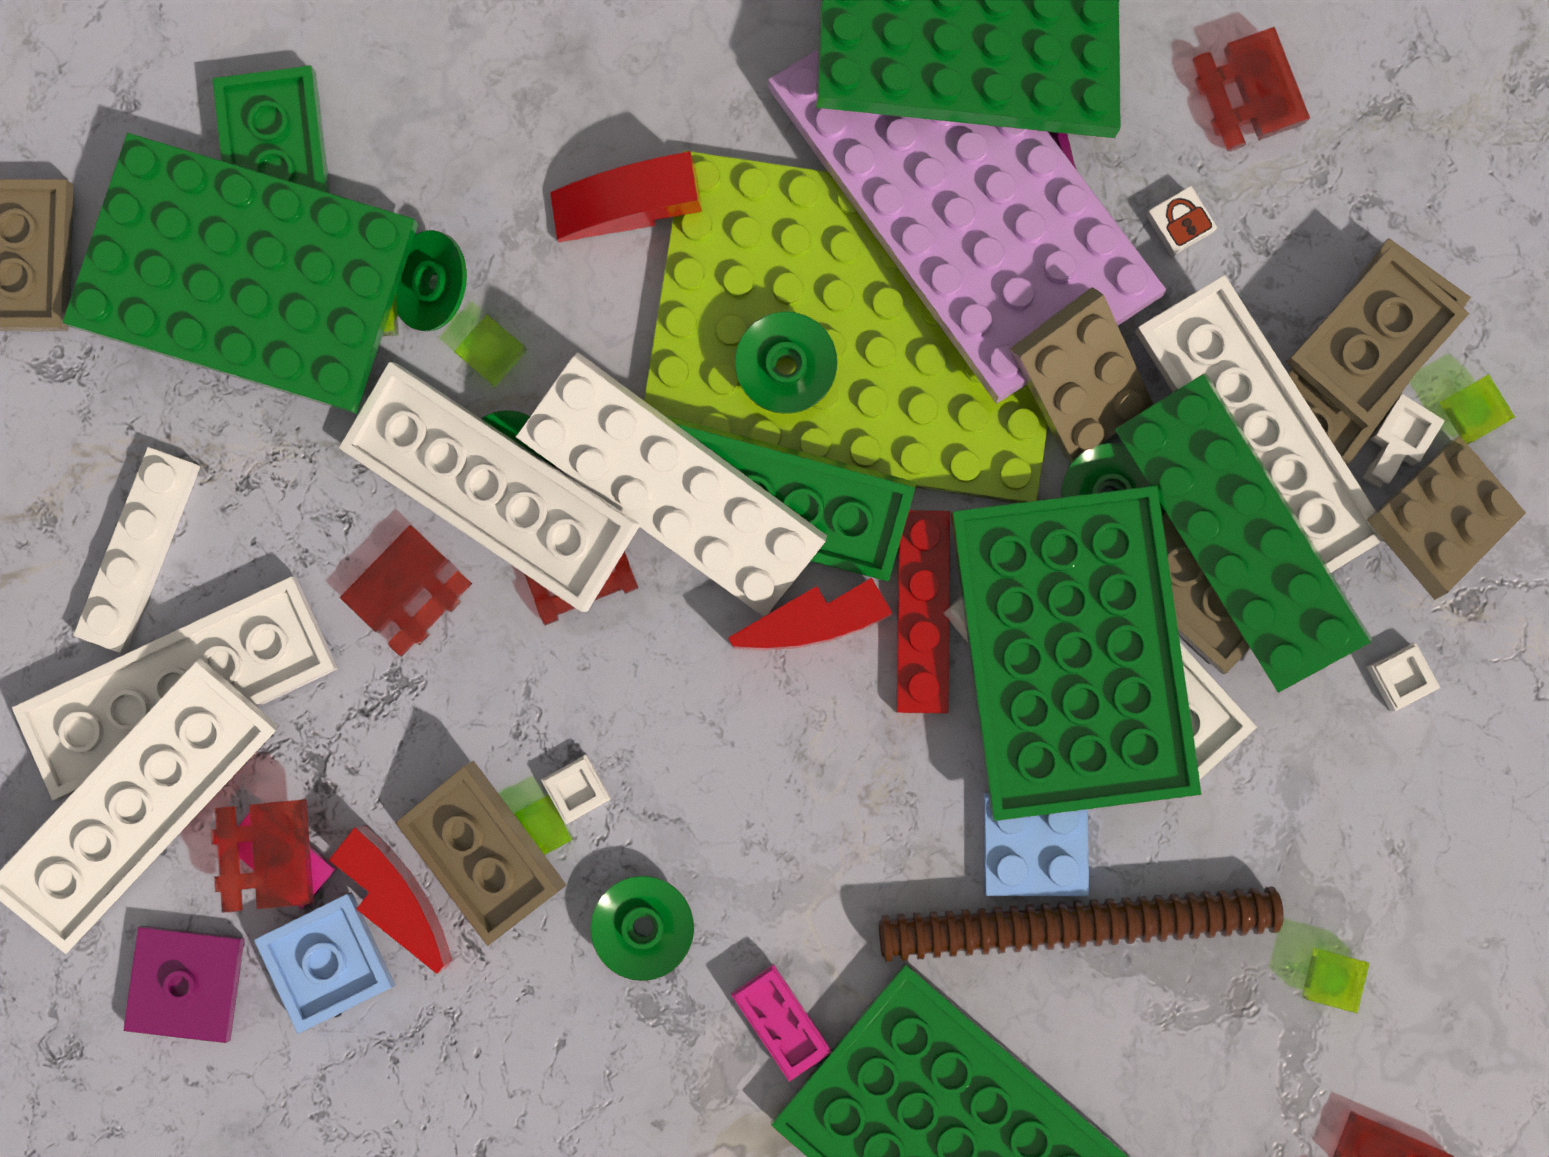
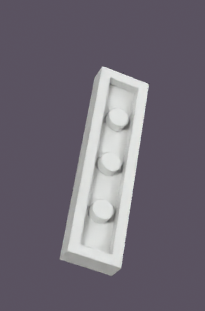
[73,447,201,654]

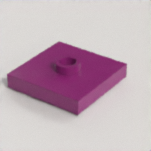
[123,926,245,1043]

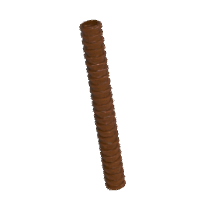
[879,886,1284,962]

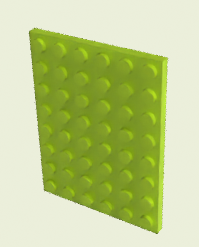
[644,151,1048,503]

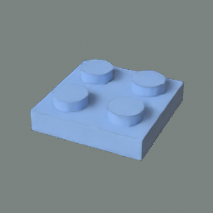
[983,792,1089,896]
[254,892,395,1034]

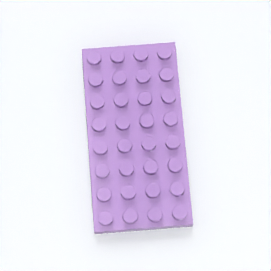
[768,49,1166,404]

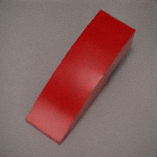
[550,151,702,242]
[728,578,892,651]
[329,825,452,974]

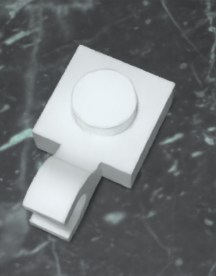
[1361,394,1445,489]

